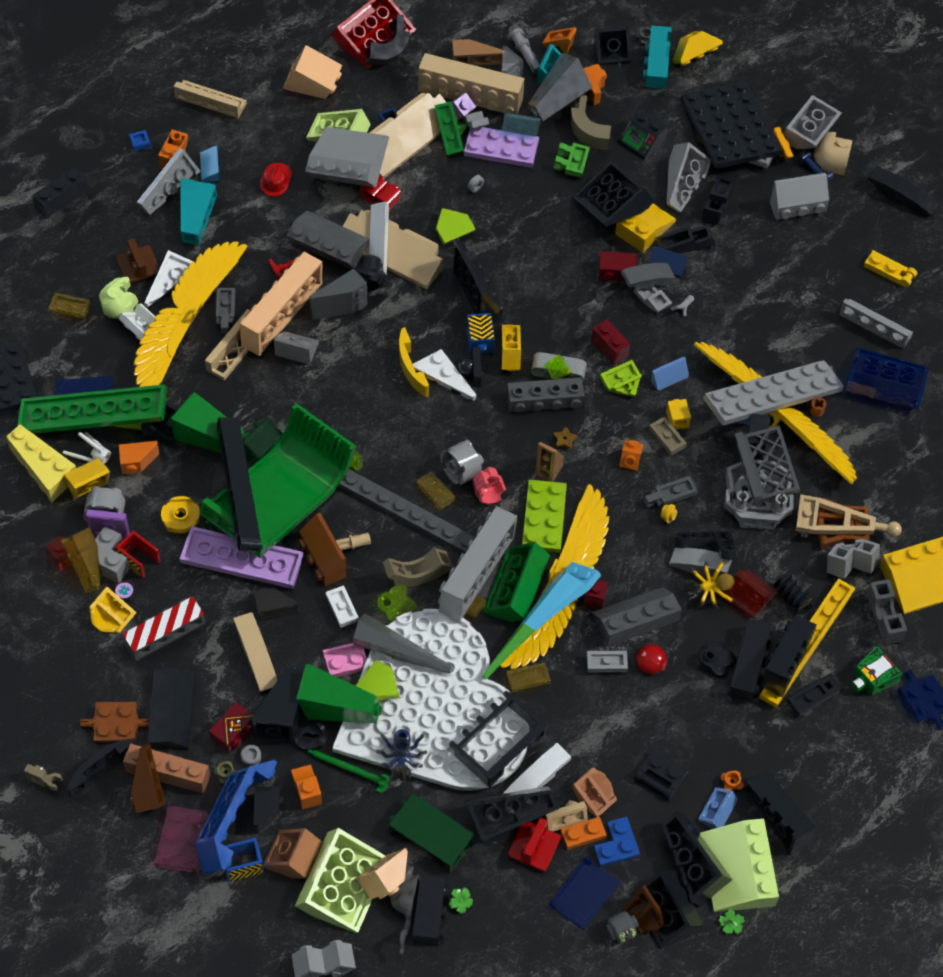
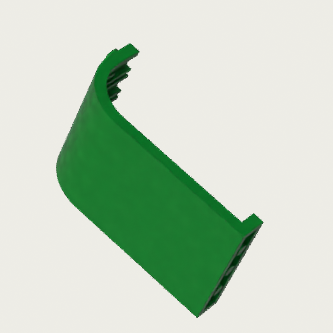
[200,403,356,558]

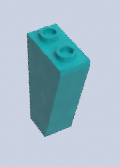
[180,178,217,246]

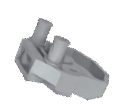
[724,460,794,530]

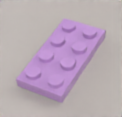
[464,127,539,168]

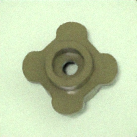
[214,761,236,784]

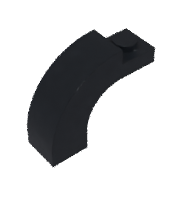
[365,14,410,66]

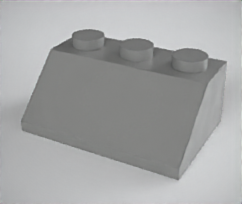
[784,95,842,149]
[770,173,829,219]

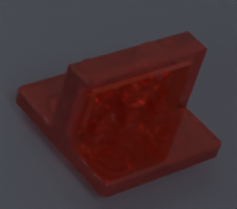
[724,569,777,618]

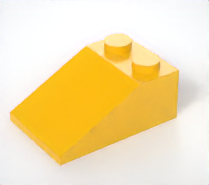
[615,204,676,253]

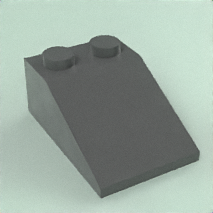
[309,269,367,320]

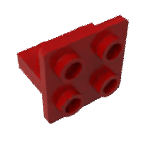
[508,818,561,872]

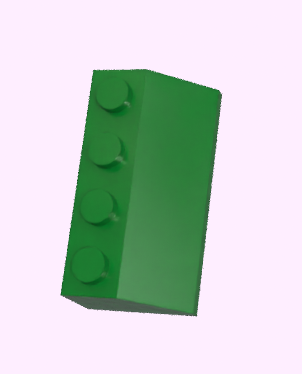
[483,542,550,622]

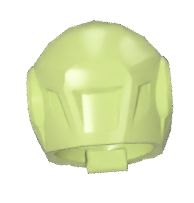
[99,277,138,319]

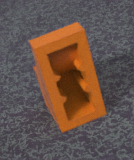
[583,64,607,105]
[291,765,322,810]

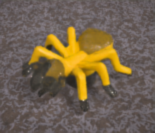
[685,561,734,609]

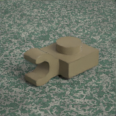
[24,764,63,791]

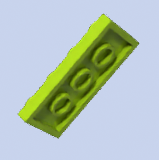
[522,480,567,553]

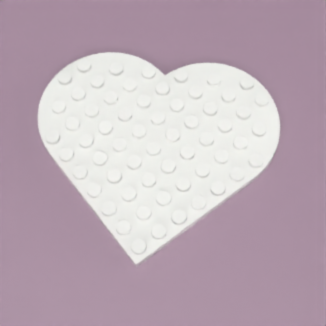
[332,609,529,791]

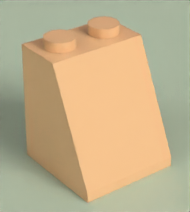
[283,45,342,99]

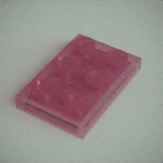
[154,805,210,873]

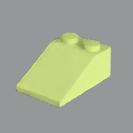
[306,109,371,142]

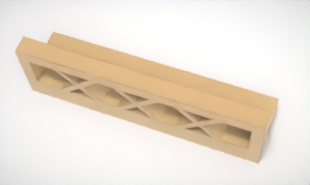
[174,80,247,118]
[205,309,251,381]

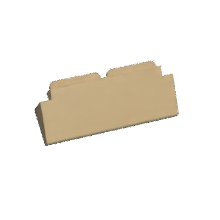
[370,93,458,178]
[343,210,442,289]

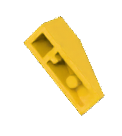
[502,325,521,371]

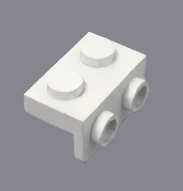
[119,304,155,340]

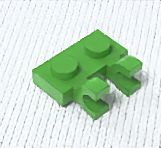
[553,142,590,178]

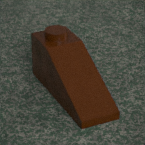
[130,743,166,813]

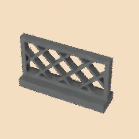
[735,426,800,507]

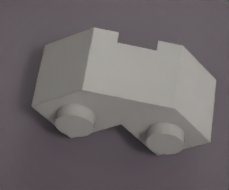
[94,526,129,584]
[827,539,880,579]
[292,940,356,977]

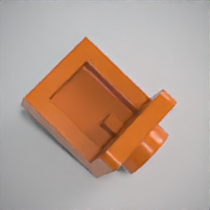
[619,440,644,470]

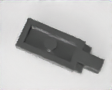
[216,288,236,334]
[644,476,698,508]

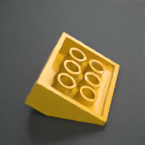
[879,537,943,615]

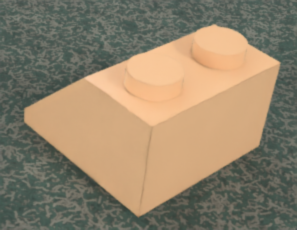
[357,848,408,899]

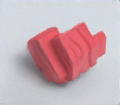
[472,467,506,505]

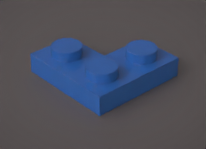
[594,817,640,868]

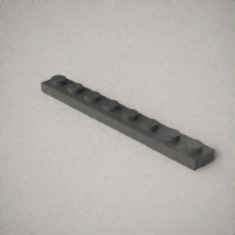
[339,469,476,554]

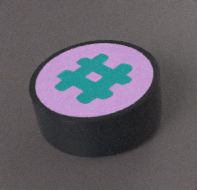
[114,582,135,602]

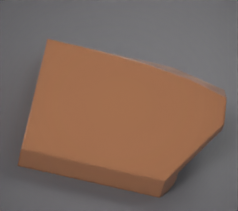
[572,768,617,818]

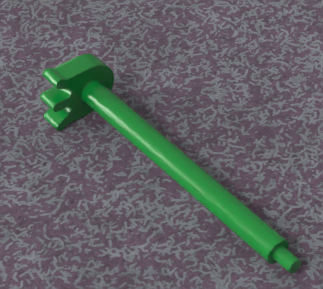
[308,749,391,793]

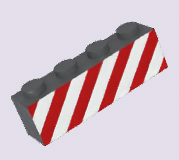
[122,596,206,661]

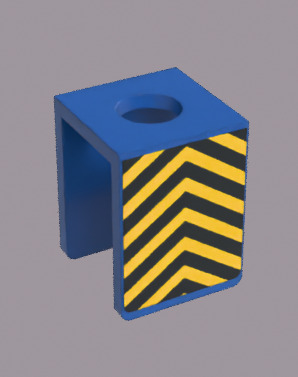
[467,313,495,355]
[225,838,264,882]

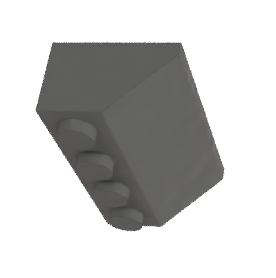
[287,211,370,270]
[592,587,682,647]

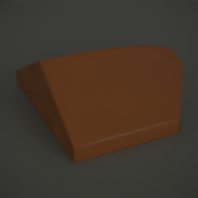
[622,885,664,933]

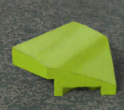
[435,208,476,245]
[599,360,642,397]
[356,660,400,702]

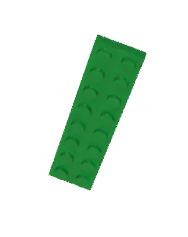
[18,384,167,434]

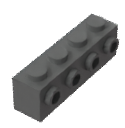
[507,377,585,412]

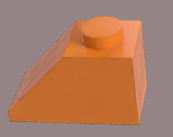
[119,441,159,474]

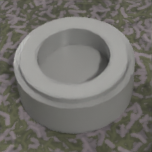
[467,175,484,192]
[241,745,261,767]

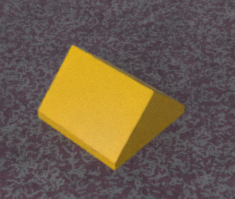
[64,458,110,499]

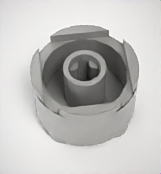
[441,440,484,485]
[83,486,126,523]

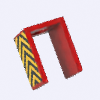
[116,530,160,578]

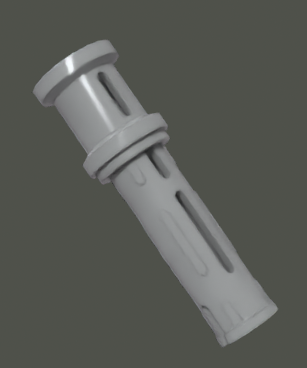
[509,28,540,74]

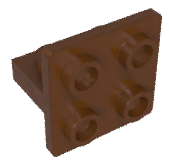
[116,238,160,284]

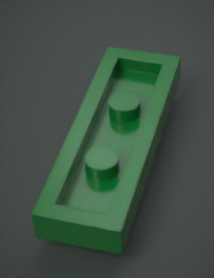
[434,101,464,157]

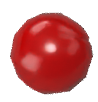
[636,644,668,675]

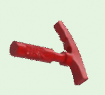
[269,258,295,279]

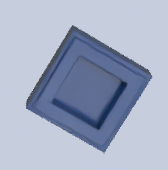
[129,130,151,151]

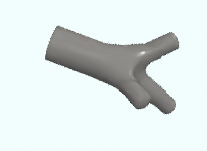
[671,295,694,317]

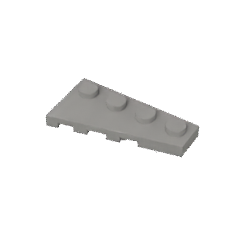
[137,148,201,215]

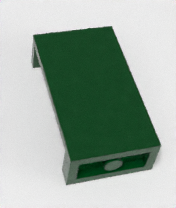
[388,793,474,873]

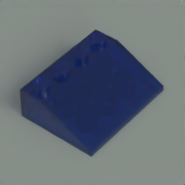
[846,347,929,410]

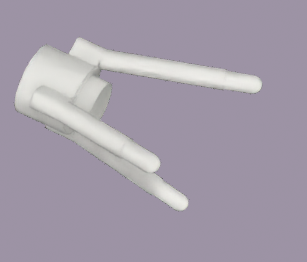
[63,432,111,464]

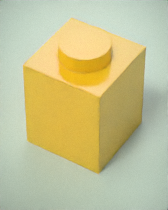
[666,399,691,430]

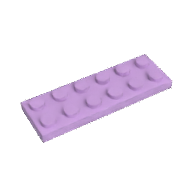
[180,526,304,589]

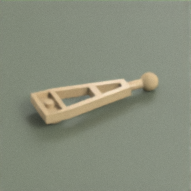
[795,495,902,537]

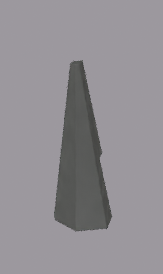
[353,613,452,673]

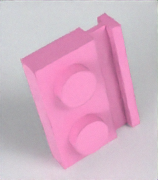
[323,643,367,677]

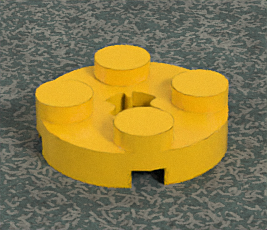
[161,496,200,533]

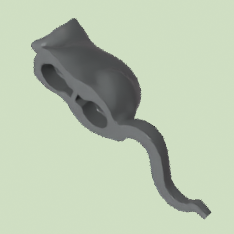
[390,866,420,955]

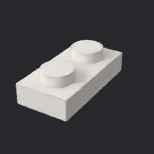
[325,586,359,628]

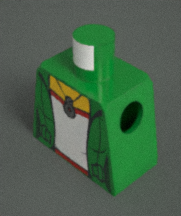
[851,646,902,695]

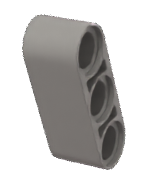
[531,352,587,382]

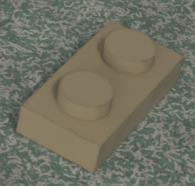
[649,417,687,455]

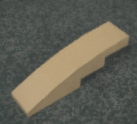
[233,612,278,692]

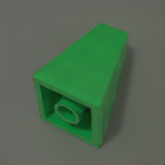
[171,392,251,454]
[296,664,382,724]

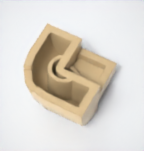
[813,132,852,176]

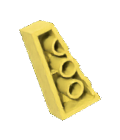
[6,424,76,503]

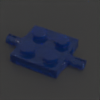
[898,669,943,730]

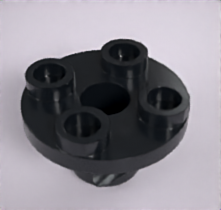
[351,255,387,285]

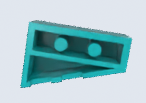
[643,25,672,89]

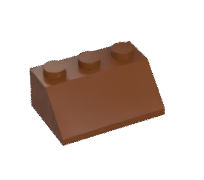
[298,513,346,587]

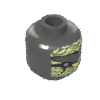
[606,911,639,943]

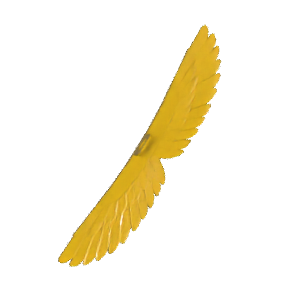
[133,242,247,387]
[694,342,857,484]
[501,484,609,670]

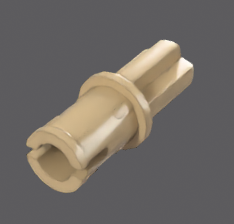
[336,532,371,550]

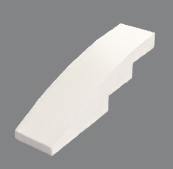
[503,743,571,794]

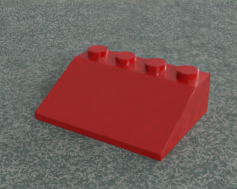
[330,0,416,68]

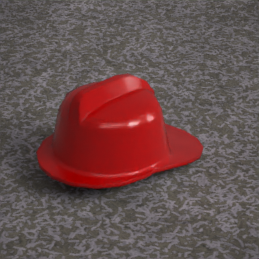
[260,163,292,197]

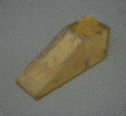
[61,528,100,594]

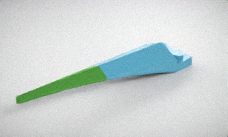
[482,562,601,679]

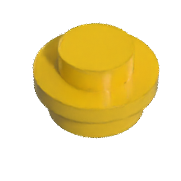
[661,504,677,523]

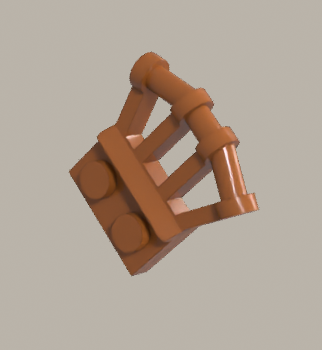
[816,498,869,549]

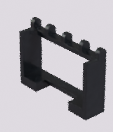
[449,691,547,788]

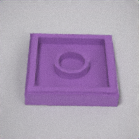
[86,509,130,539]

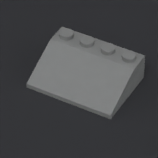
[305,127,389,188]

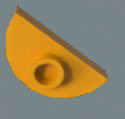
[773,127,793,160]

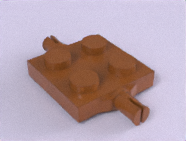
[80,702,150,743]

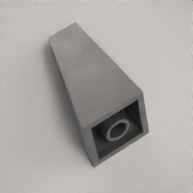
[528,53,593,121]

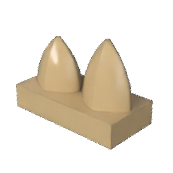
[545,800,588,832]

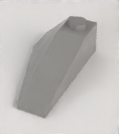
[667,142,711,213]

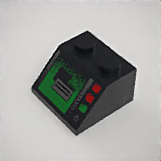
[618,108,668,159]

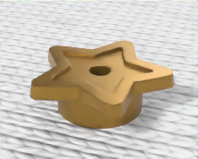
[553,427,578,449]

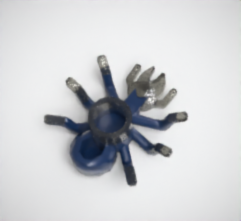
[376,729,427,779]

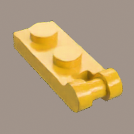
[864,250,917,287]

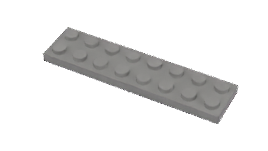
[703,360,844,426]

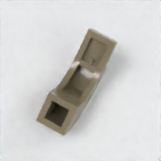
[570,95,611,150]
[383,548,453,587]

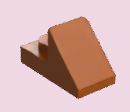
[542,27,577,54]

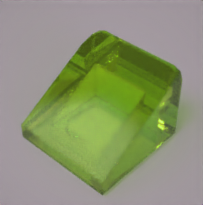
[544,354,572,380]

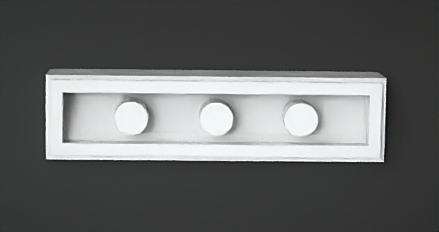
[369,202,389,275]

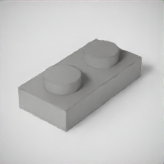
[587,651,628,672]

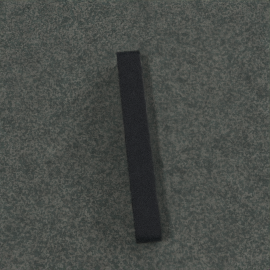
[217,417,261,551]

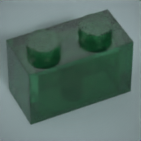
[242,417,283,462]

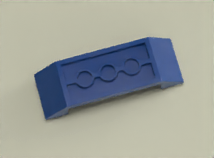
[195,760,277,875]

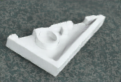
[144,250,196,307]
[413,349,476,401]

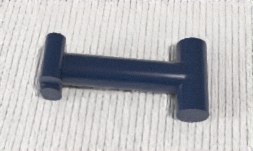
[799,152,834,180]

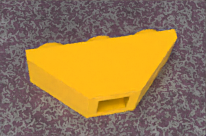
[673,31,723,66]

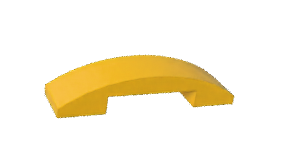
[399,327,429,397]

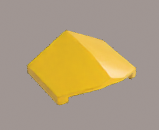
[89,587,137,633]

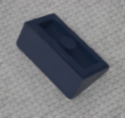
[648,246,688,278]

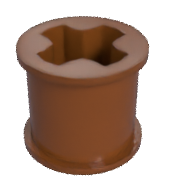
[810,397,826,417]

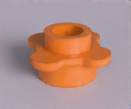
[721,771,744,791]

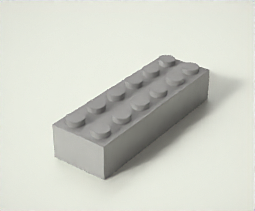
[438,506,517,622]

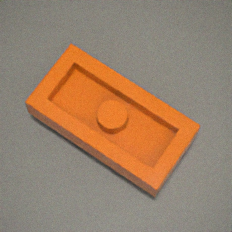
[560,817,607,850]

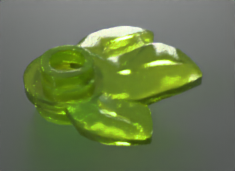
[377,585,417,622]

